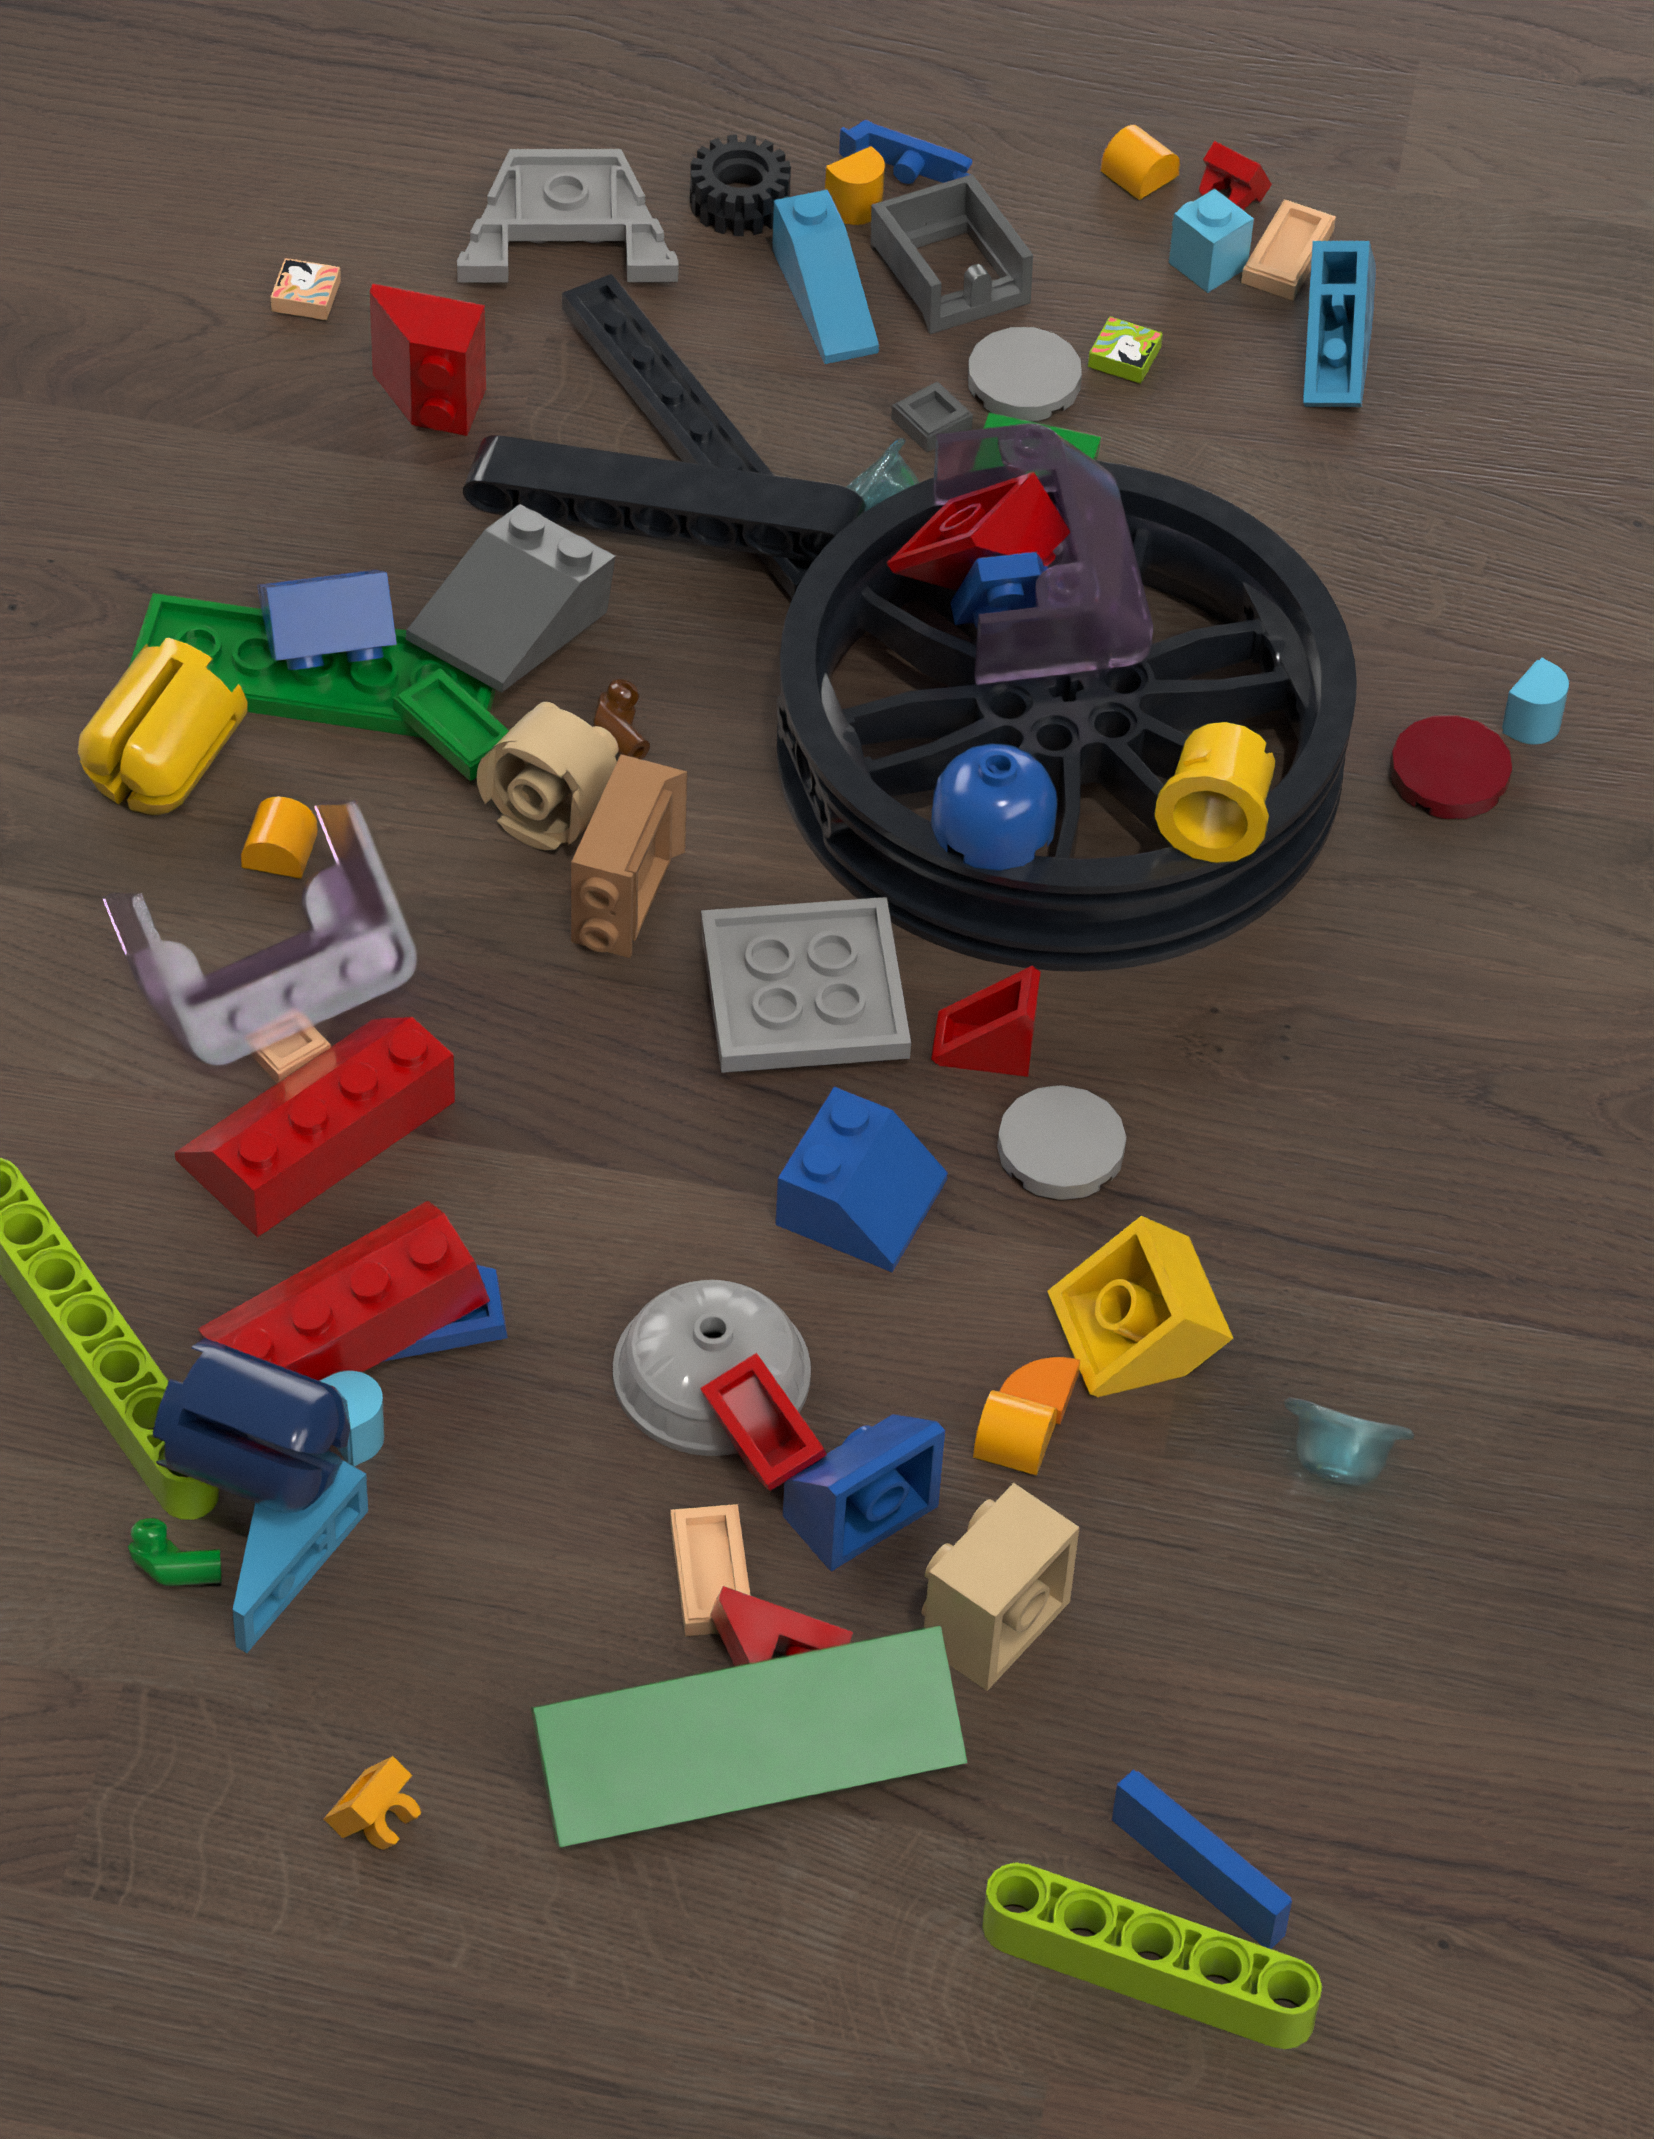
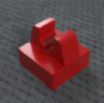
[1199,141,1272,210]

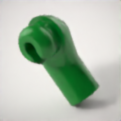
[128,1518,222,1586]

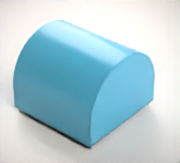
[1502,657,1569,744]
[320,1371,384,1467]

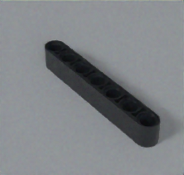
[463,435,866,562]

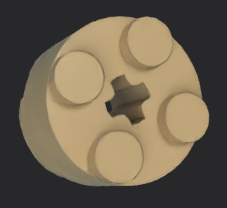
[477,702,619,850]

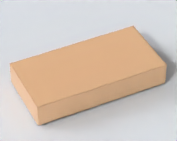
[1241,199,1336,300]
[670,1504,750,1637]

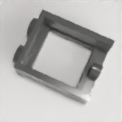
[871,174,1033,335]

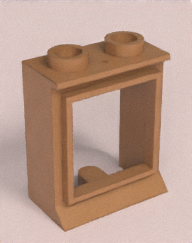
[571,754,687,958]

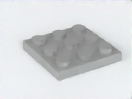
[701,897,911,1073]

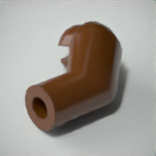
[593,679,650,760]

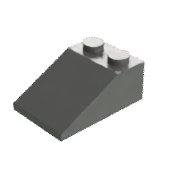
[405,504,616,693]

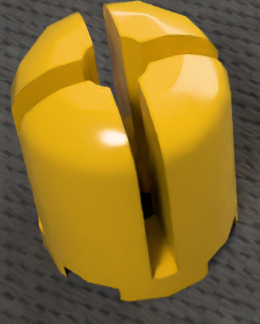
[78,638,248,815]

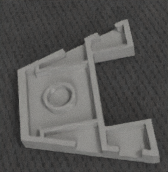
[457,149,679,283]

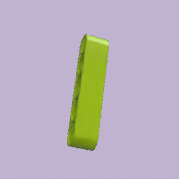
[982,1863,1322,2049]

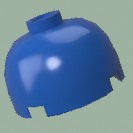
[931,743,1057,870]

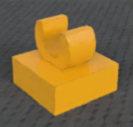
[323,1756,421,1850]

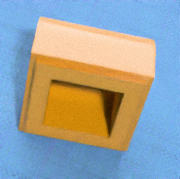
[1101,125,1180,200]
[825,146,885,225]
[241,797,318,879]
[973,1390,1057,1476]

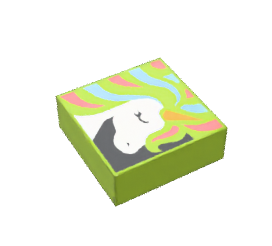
[1088,316,1163,384]

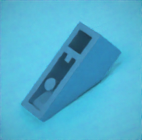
[772,190,879,364]
[1303,241,1376,407]
[233,1460,368,1653]

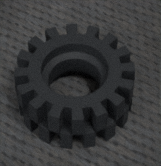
[690,134,791,237]

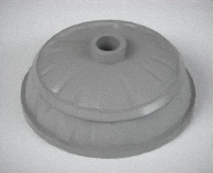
[613,1280,811,1456]

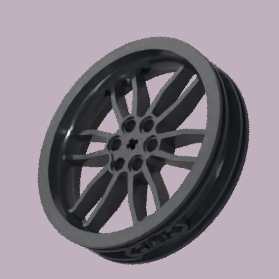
[777,458,1357,972]

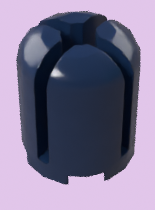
[153,1338,351,1513]

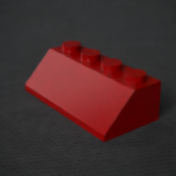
[175,1017,455,1238]
[198,1201,490,1381]

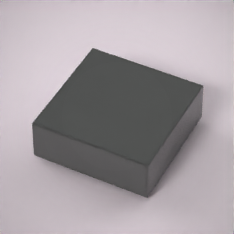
[891,381,973,452]

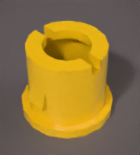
[1155,722,1275,863]

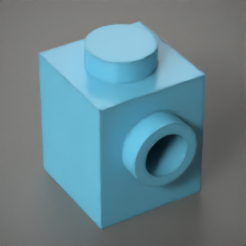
[1169,189,1254,293]

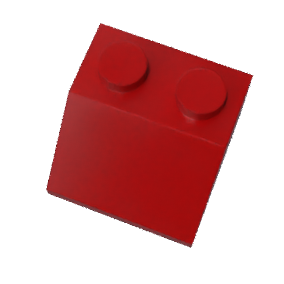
[369,283,486,436]
[887,472,1071,591]

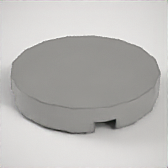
[968,327,1082,421]
[997,1085,1126,1200]

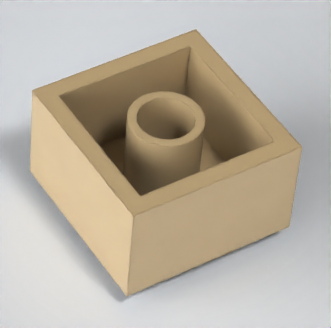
[922,1483,1079,1691]

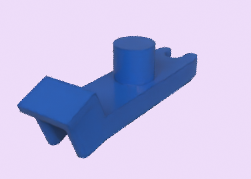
[839,119,973,184]

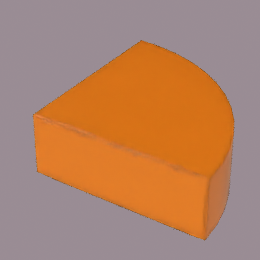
[999,1357,1080,1425]

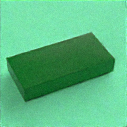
[393,668,509,781]

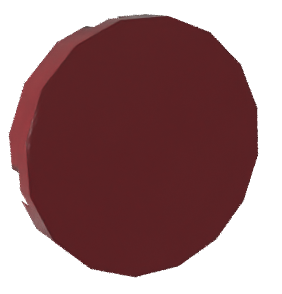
[1390,715,1512,819]

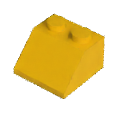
[1047,1216,1233,1397]

